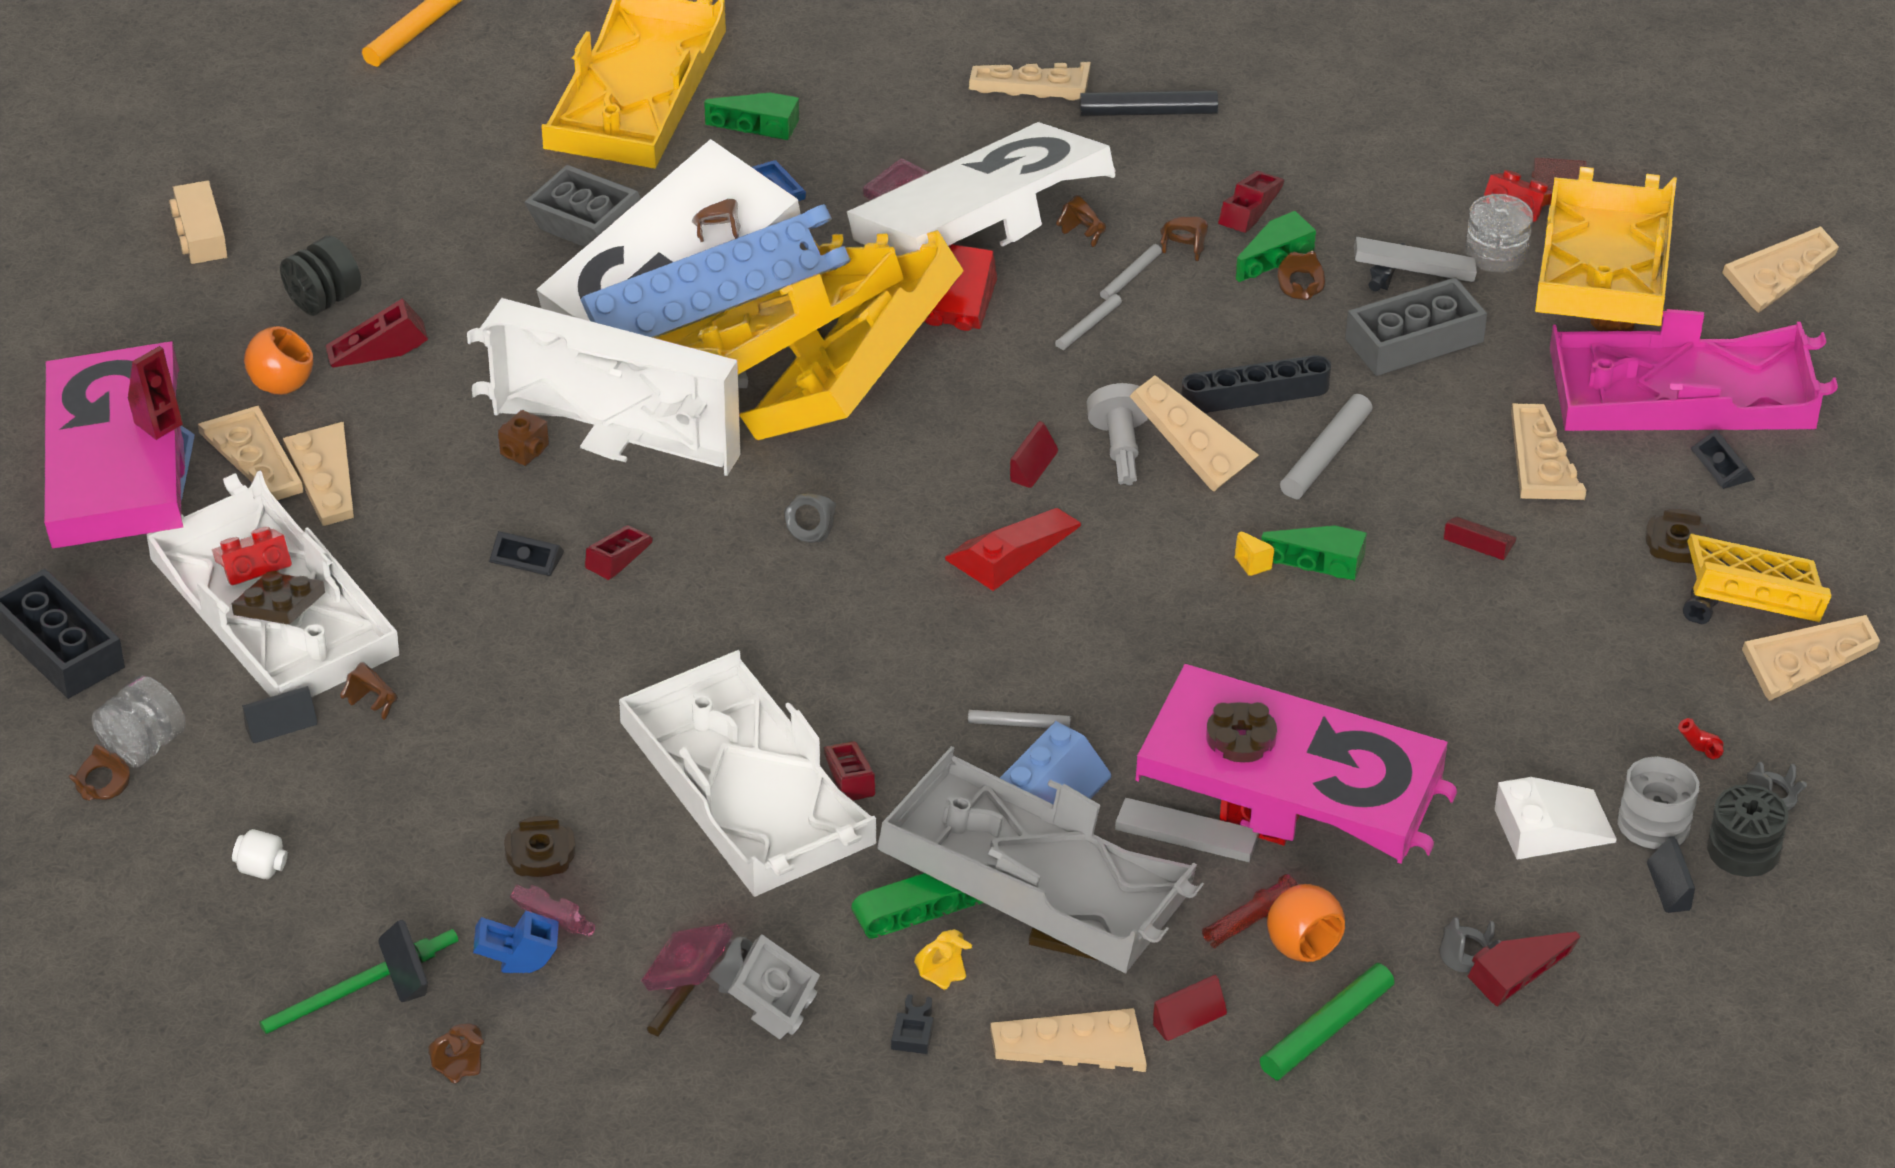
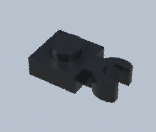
[891,994,934,1054]

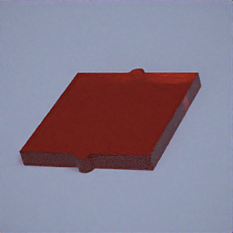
[1532,158,1587,192]

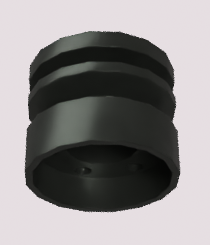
[280,235,362,316]
[1707,784,1789,877]

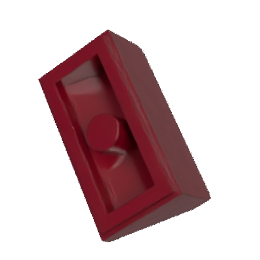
[1010,421,1058,488]
[1444,517,1517,561]
[1153,975,1227,1041]

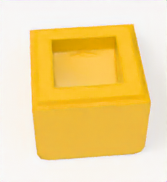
[1234,532,1274,576]

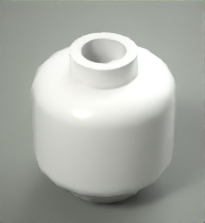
[232,829,288,879]

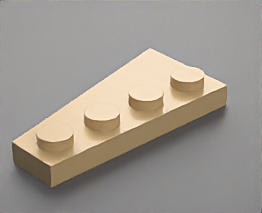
[1129,375,1259,491]

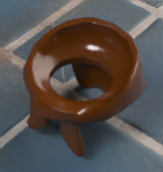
[1056,195,1106,247]
[692,199,741,242]
[1160,217,1208,261]
[1278,251,1325,300]
[340,662,398,720]
[68,744,130,801]
[428,1023,484,1084]

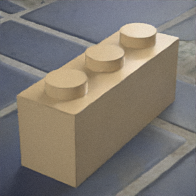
[169,180,227,264]

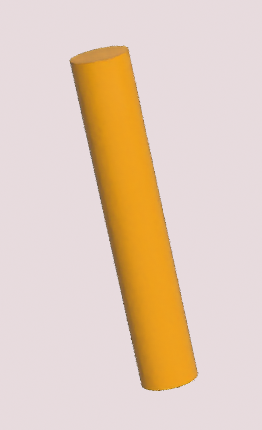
[362,0,462,67]

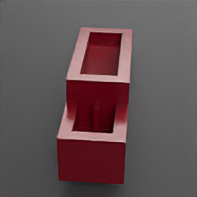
[1218,171,1285,233]

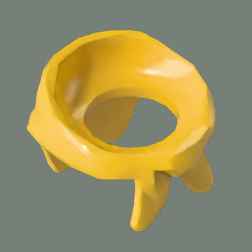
[914,929,972,990]

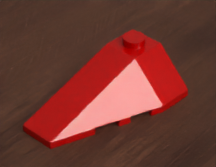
[945,508,1081,591]

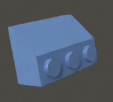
[1000,721,1111,805]

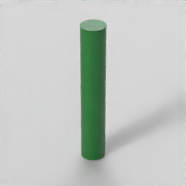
[1260,963,1394,1080]

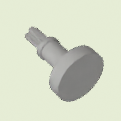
[1086,383,1148,485]

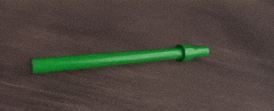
[259,929,459,1034]

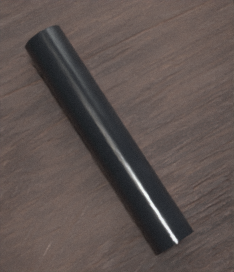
[1079,90,1218,116]

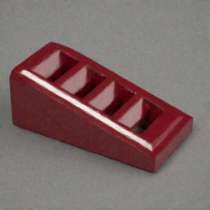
[585,525,653,580]
[823,741,875,801]

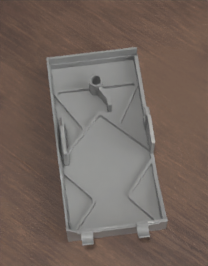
[878,746,1204,974]

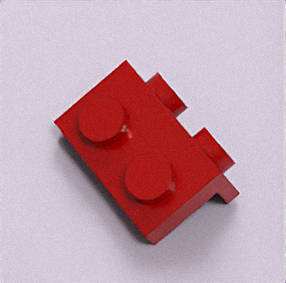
[1482,170,1553,222]
[212,527,292,586]

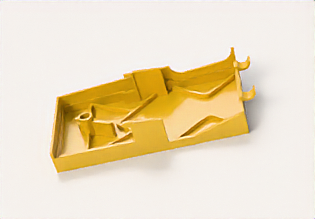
[655,233,904,375]

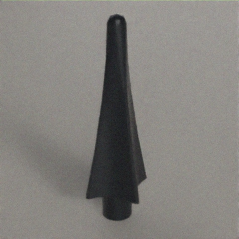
[1368,243,1405,291]

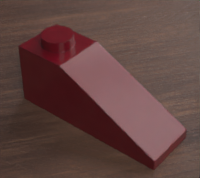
[325,298,428,368]
[128,346,183,440]
[1467,931,1581,1007]

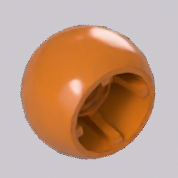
[244,326,313,395]
[1267,884,1345,962]

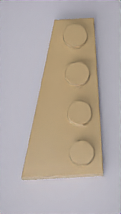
[969,62,1091,100]
[1722,226,1839,313]
[1511,403,1586,500]
[198,406,303,500]
[283,422,354,526]
[1742,615,1880,701]
[990,1008,1147,1072]

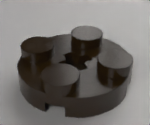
[1645,509,1712,564]
[1206,702,1277,763]
[504,816,575,877]

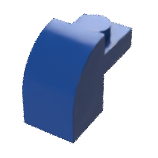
[473,911,559,973]

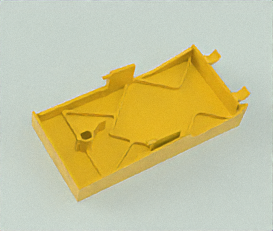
[542,0,726,169]
[1535,167,1677,326]
[739,230,964,440]

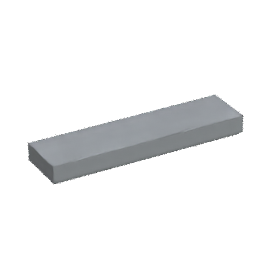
[1354,237,1477,282]
[1115,797,1259,862]

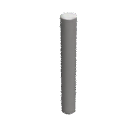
[1100,244,1162,300]
[1055,294,1122,350]
[968,710,1071,728]

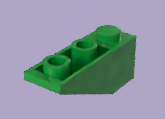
[704,92,799,140]
[1236,211,1316,282]
[1261,525,1367,581]

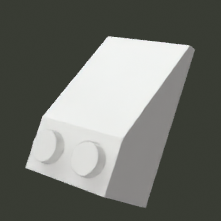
[1494,777,1617,859]

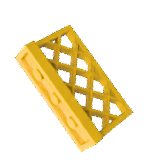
[1687,534,1832,622]

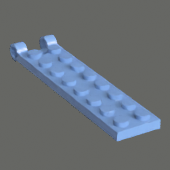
[580,204,851,338]

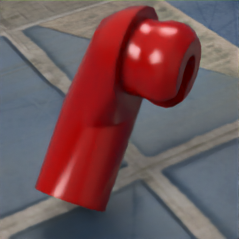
[1678,718,1724,759]

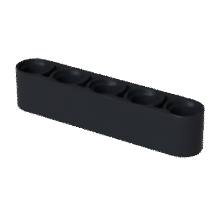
[1181,355,1331,413]

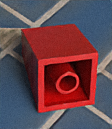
[924,244,997,331]

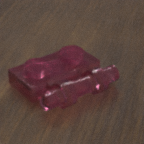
[510,885,595,937]

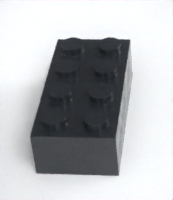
[0,569,125,699]

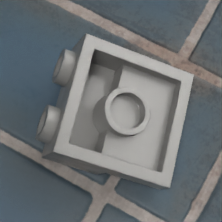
[728,934,820,1039]

